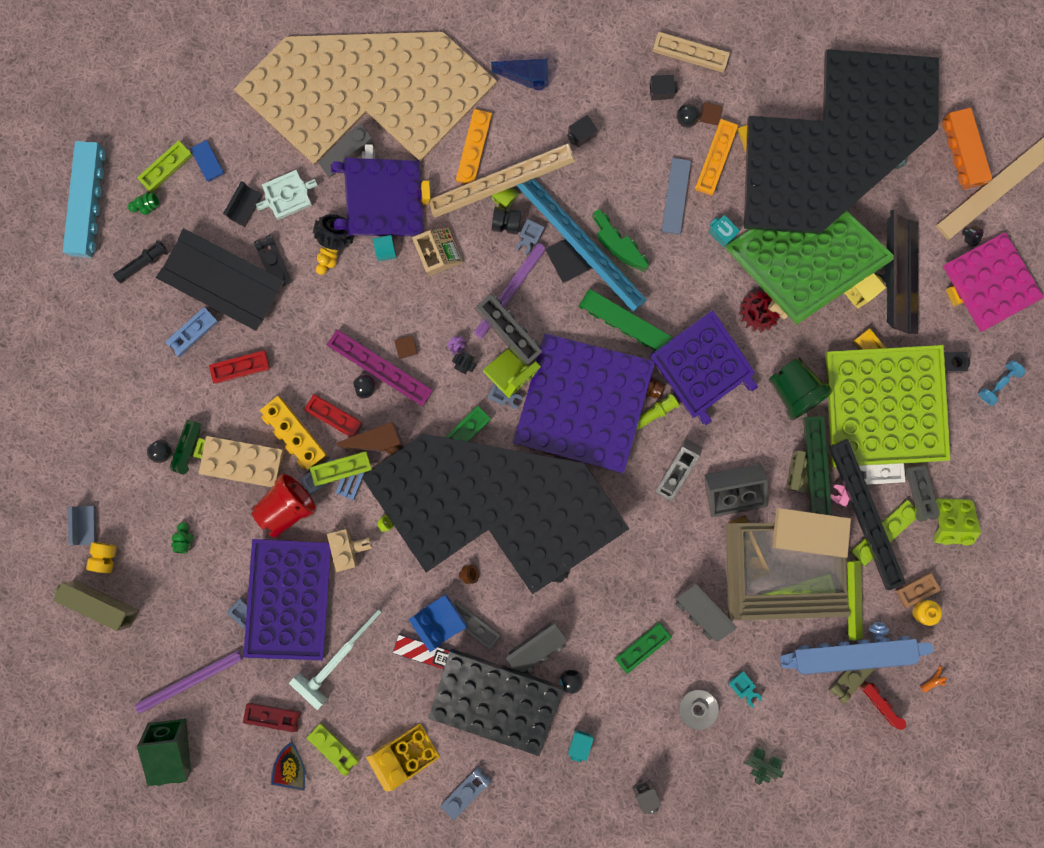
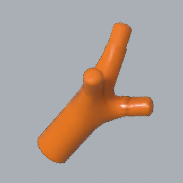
[920,666,947,693]

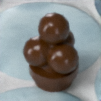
[646,377,666,399]

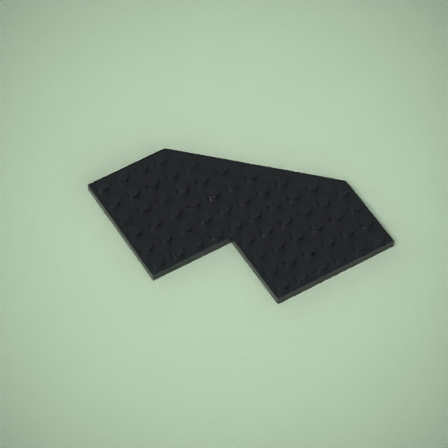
[744,49,939,234]
[362,433,630,595]

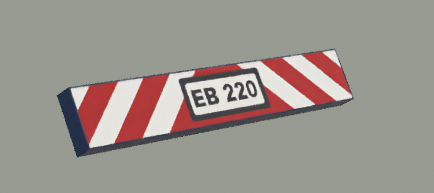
[393,634,450,670]

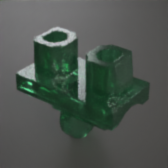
[744,748,784,785]

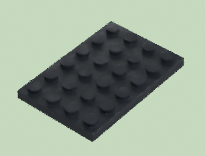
[428,648,564,756]

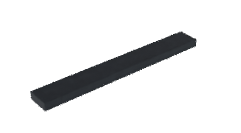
[828,439,906,591]

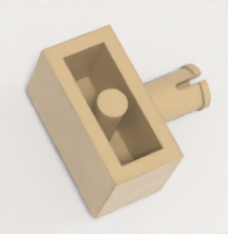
[327,529,372,572]

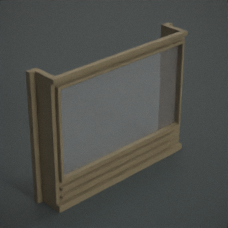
[726,523,850,620]

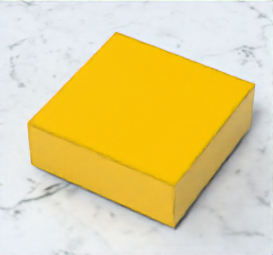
[421,181,430,205]

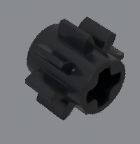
[452,351,477,375]

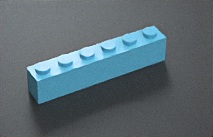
[63,141,106,258]

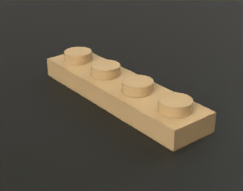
[652,32,730,73]

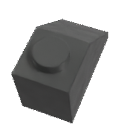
[632,780,662,814]

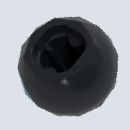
[676,103,700,128]
[353,375,376,399]
[147,439,172,463]
[559,670,584,694]

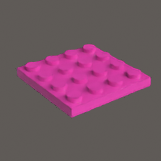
[943,232,1044,332]

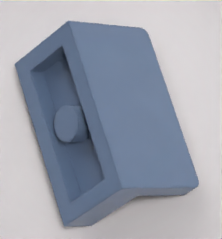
[68,506,96,546]

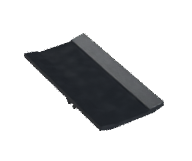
[878,210,918,334]
[155,228,284,331]

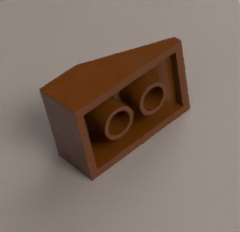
[337,422,404,455]

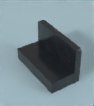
[223,181,263,228]

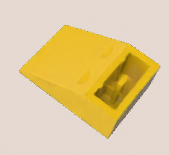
[366,723,440,791]

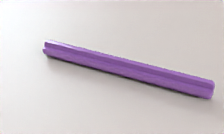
[474,243,546,339]
[135,651,243,713]

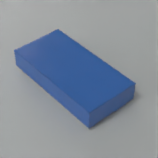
[190,140,224,182]

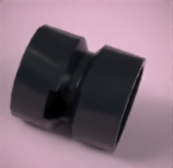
[491,206,521,235]

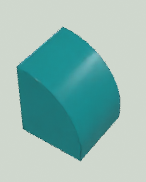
[372,235,397,262]

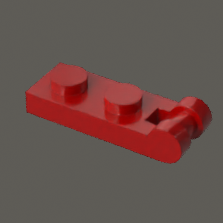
[859,681,906,730]

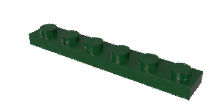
[803,416,832,516]

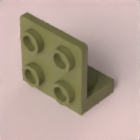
[786,451,831,494]

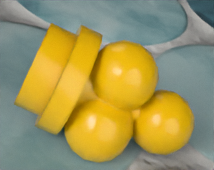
[316,247,339,275]

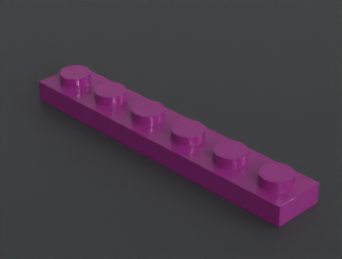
[327,329,433,407]

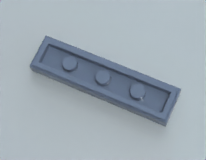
[661,158,691,235]

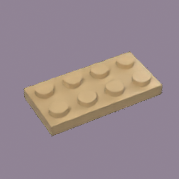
[199,436,284,487]

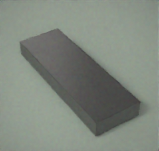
[453,600,502,651]

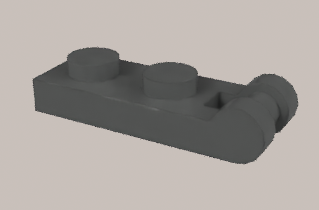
[905,465,939,522]

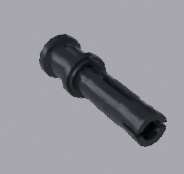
[113,239,169,284]

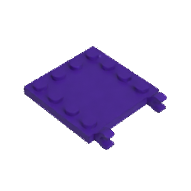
[330,158,424,237]
[649,310,758,425]

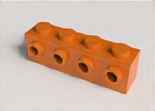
[942,108,992,190]

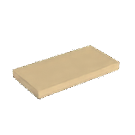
[772,508,851,558]

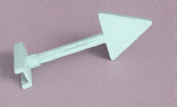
[289,610,382,710]

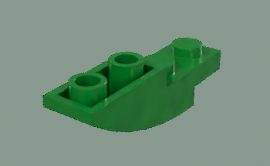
[592,209,649,272]

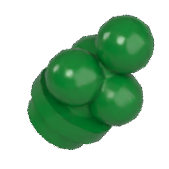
[128,192,160,215]
[171,522,194,554]

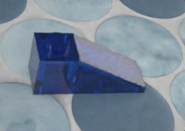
[491,59,548,90]

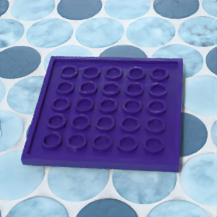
[513,333,655,474]

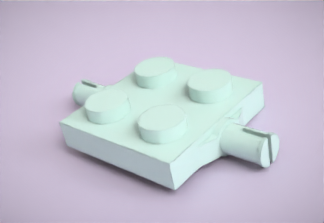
[256,170,318,220]

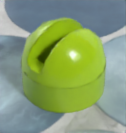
[377,515,394,532]

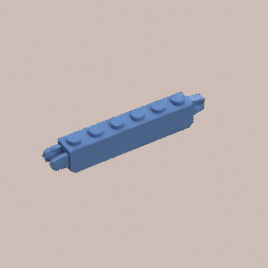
[780,636,934,675]

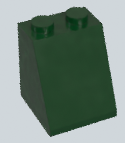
[137,718,191,786]

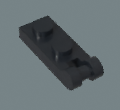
[254,234,292,287]

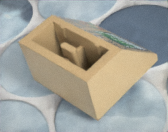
[412,228,463,277]

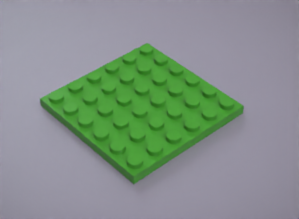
[726,211,894,325]

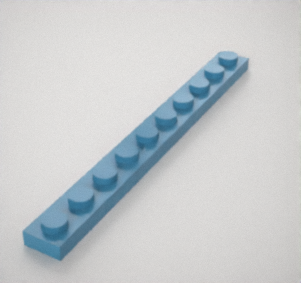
[516,179,647,311]

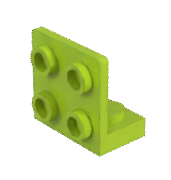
[483,349,541,398]

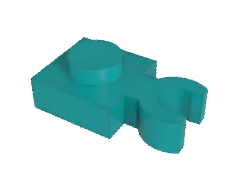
[728,671,762,708]

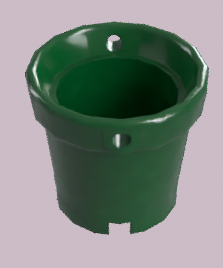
[769,357,833,420]

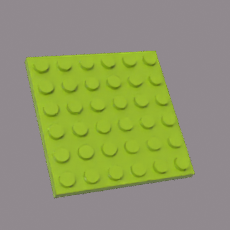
[825,345,950,467]

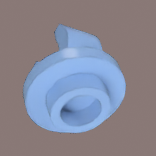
[869,622,889,643]

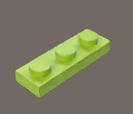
[137,140,193,193]
[310,451,372,487]

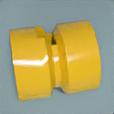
[86,542,117,573]

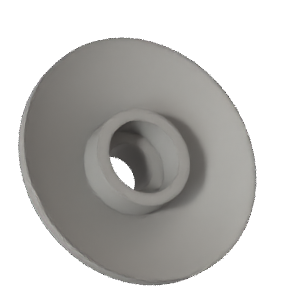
[679,690,719,730]

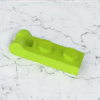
[306,723,360,776]

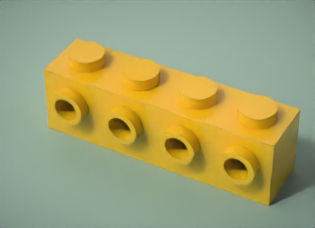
[260,396,328,470]

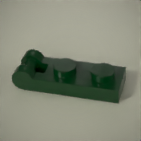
[170,420,201,475]

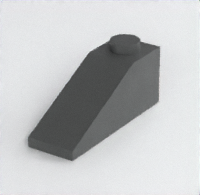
[318,124,374,178]
[655,438,702,502]

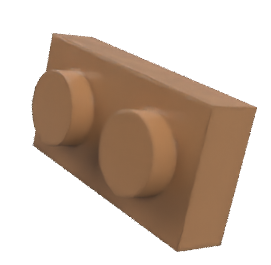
[895,573,941,608]

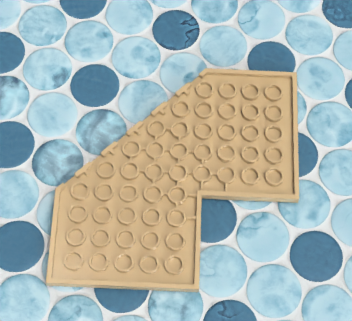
[234,32,497,165]

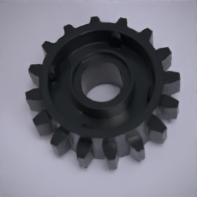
[313,214,354,250]

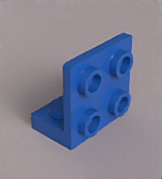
[408,594,467,652]

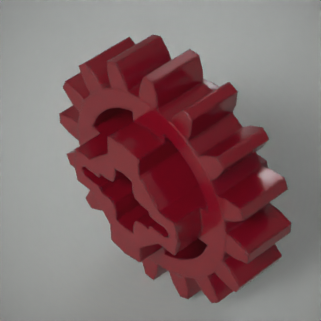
[738,290,780,333]

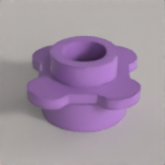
[447,336,466,355]

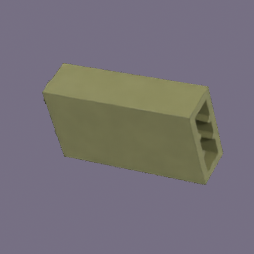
[53,580,138,631]

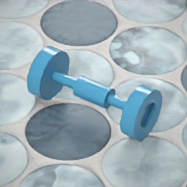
[978,360,1026,406]

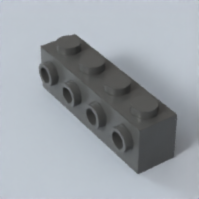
[474,294,542,365]

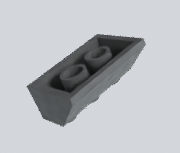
[704,464,768,518]
[674,581,737,642]
[505,620,567,674]

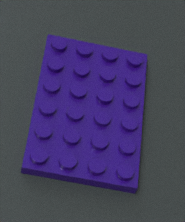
[243,539,331,661]

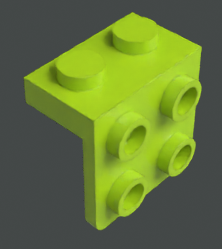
[934,498,981,546]

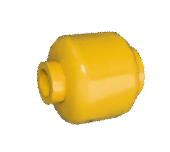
[912,599,942,626]

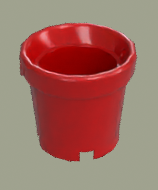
[251,474,316,538]

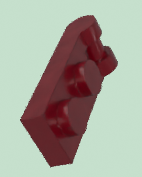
[243,702,301,732]

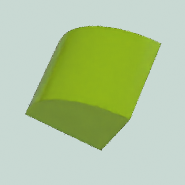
[491,187,520,210]

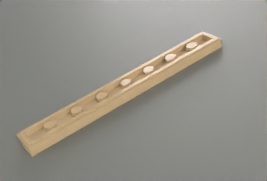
[936,137,1044,240]
[429,143,575,218]

